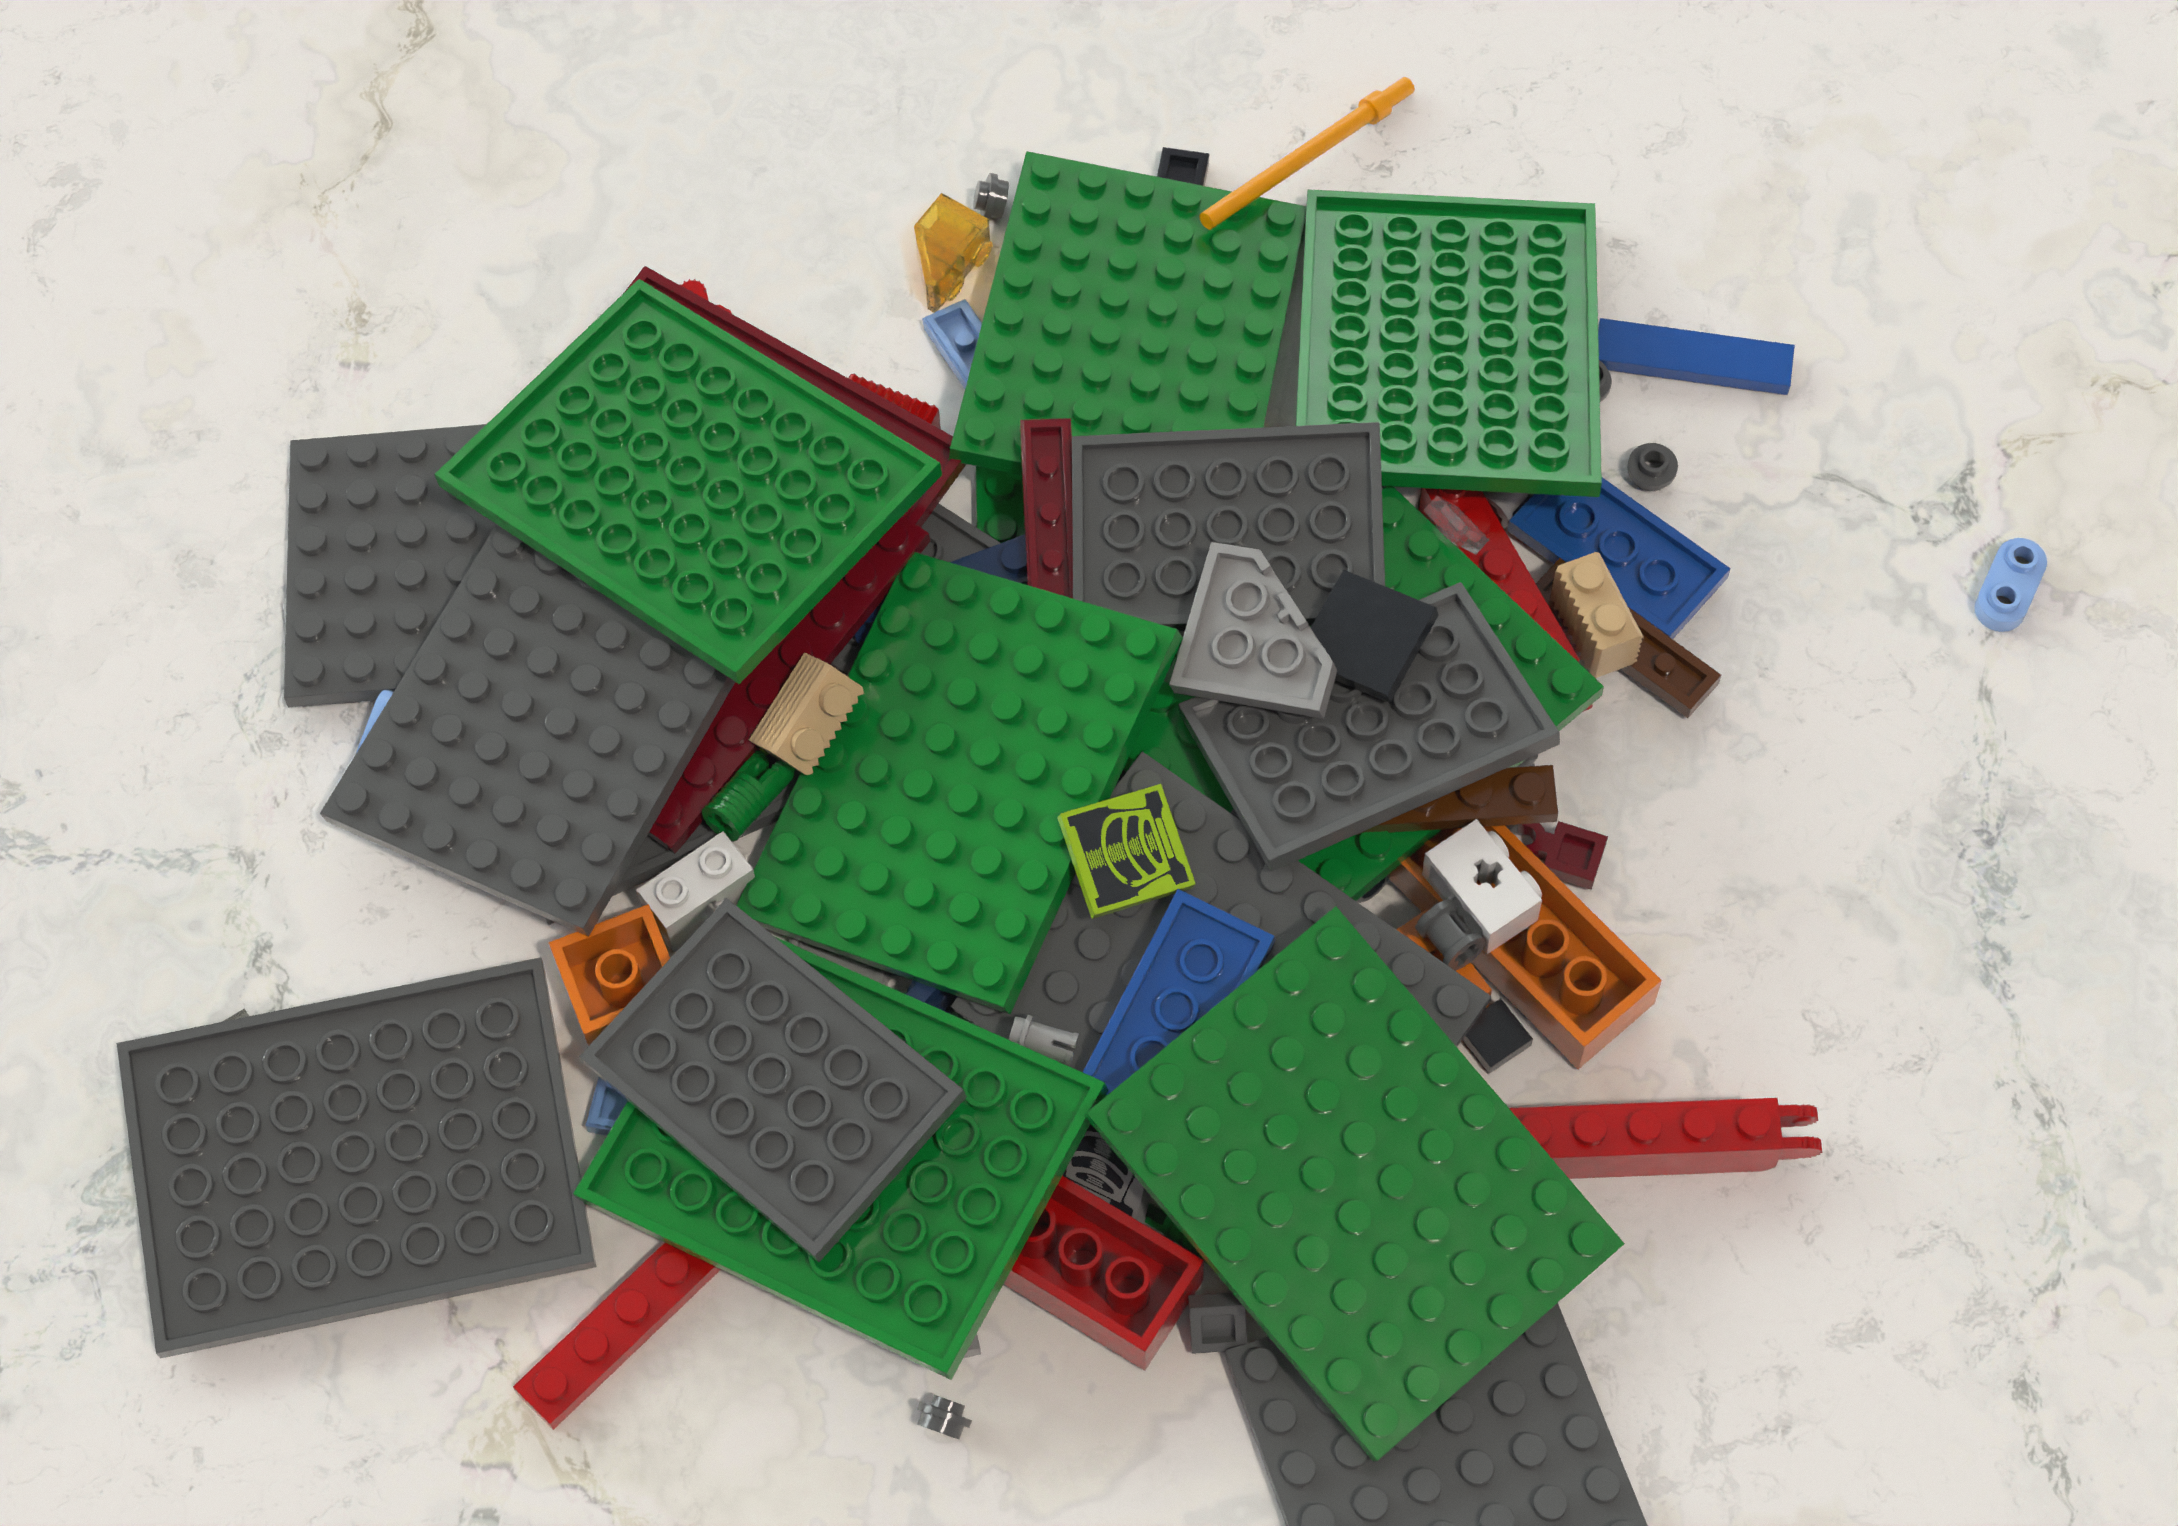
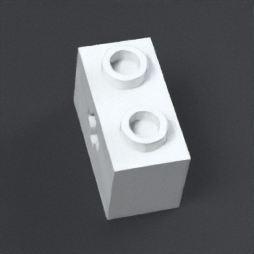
[1422,819,1542,955]
[636,831,755,953]

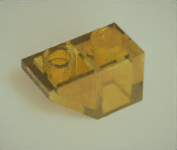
[914,193,992,313]

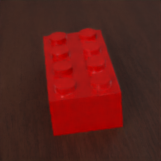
[1004,1175,1204,1371]

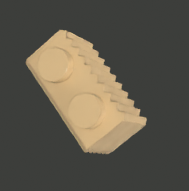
[1549,552,1643,678]
[749,653,864,775]

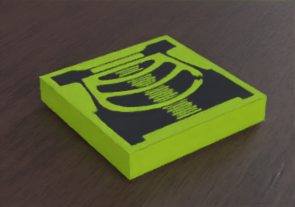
[1057,784,1196,919]

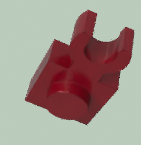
[1517,821,1608,890]

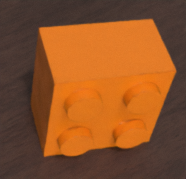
[548,904,670,1046]

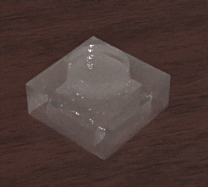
[1423,495,1489,555]

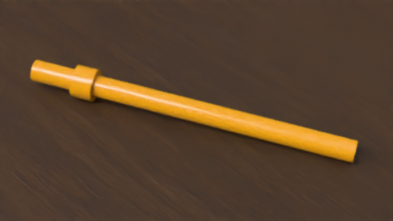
[1199,77,1415,230]

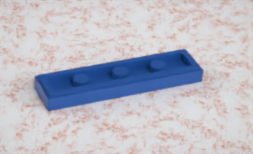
[1598,318,1795,395]

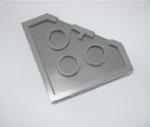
[1169,542,1337,719]

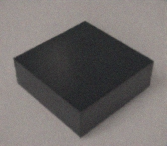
[1157,147,1210,186]
[1462,998,1533,1074]

